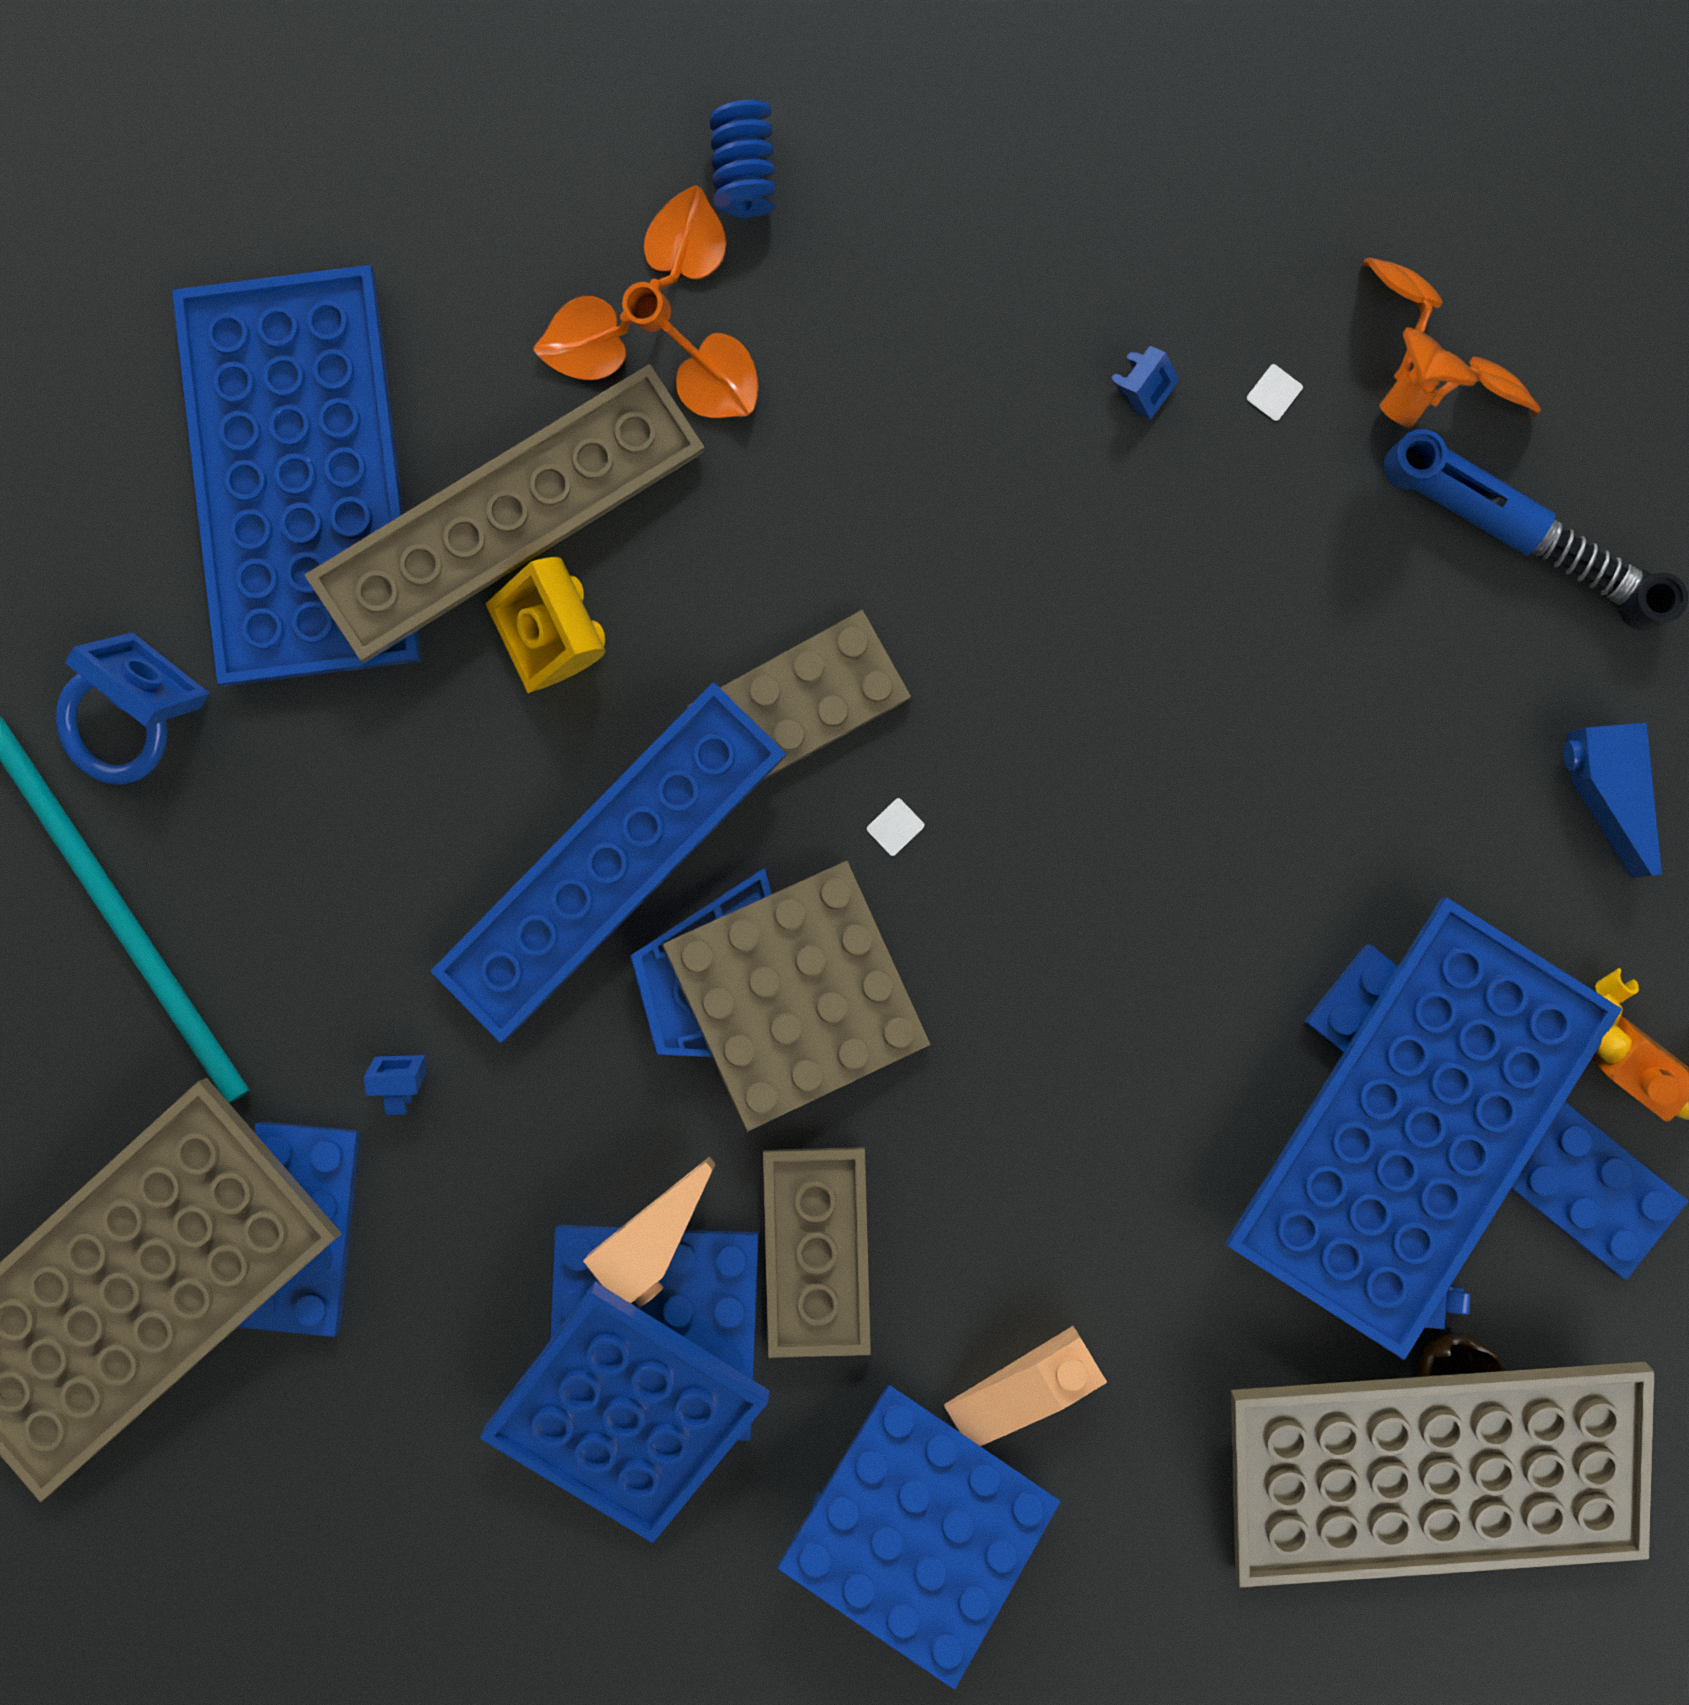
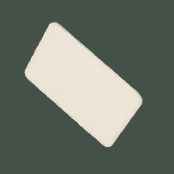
[1247,364,1303,421]
[867,798,925,856]

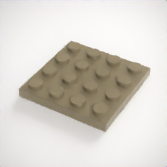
[661,861,931,1132]

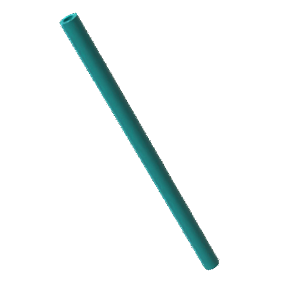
[0,717,250,1104]

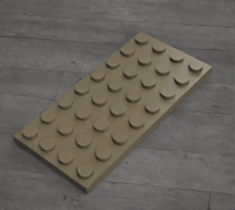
[0,1078,342,1502]
[1231,1362,1654,1587]

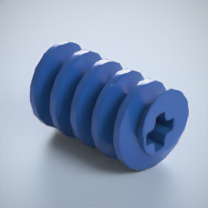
[709,100,777,218]

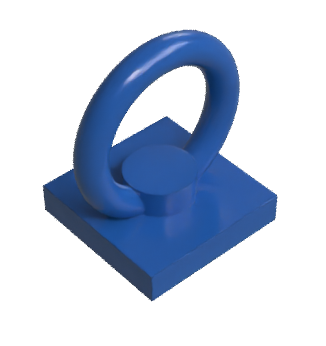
[56,632,210,785]

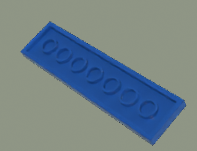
[430,682,788,1043]
[1304,944,1688,1280]

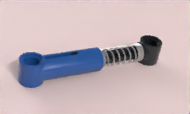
[1384,429,1688,630]

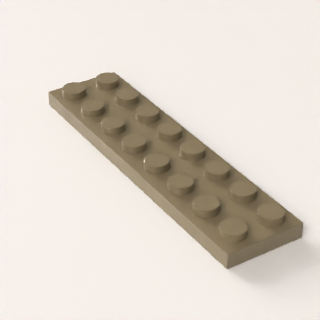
[304,364,705,664]

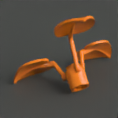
[533,185,759,419]
[1361,258,1542,428]

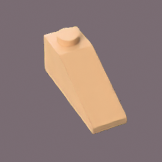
[583,1156,716,1308]
[944,1326,1107,1446]

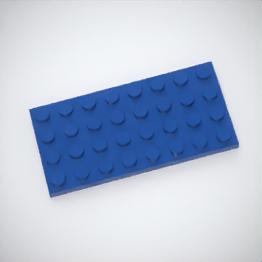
[172,265,422,687]
[1224,897,1622,1360]

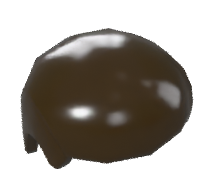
[1417,1333,1505,1377]

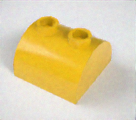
[486,557,606,693]

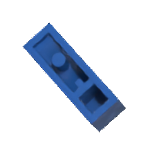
[1563,723,1662,877]

